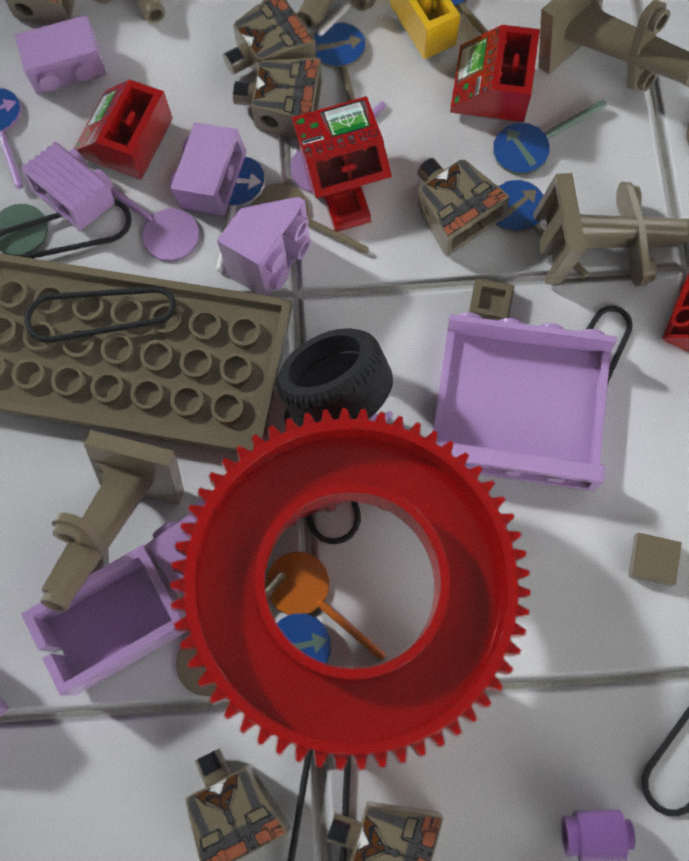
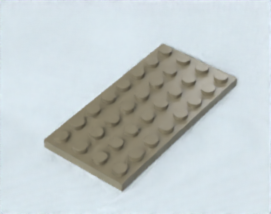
[0,253,293,453]

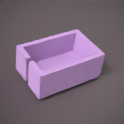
[21,545,186,696]

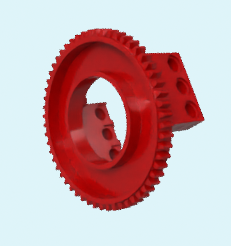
[170,408,531,770]

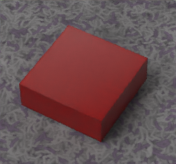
[324,186,371,232]

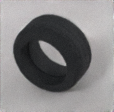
[276,328,393,427]

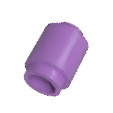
[561,809,635,861]

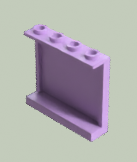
[433,312,617,492]

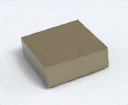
[469,278,515,321]
[628,533,682,586]

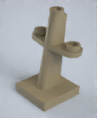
[538,0,689,92]
[533,173,689,286]
[40,430,184,612]

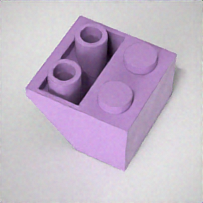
[217,197,311,296]

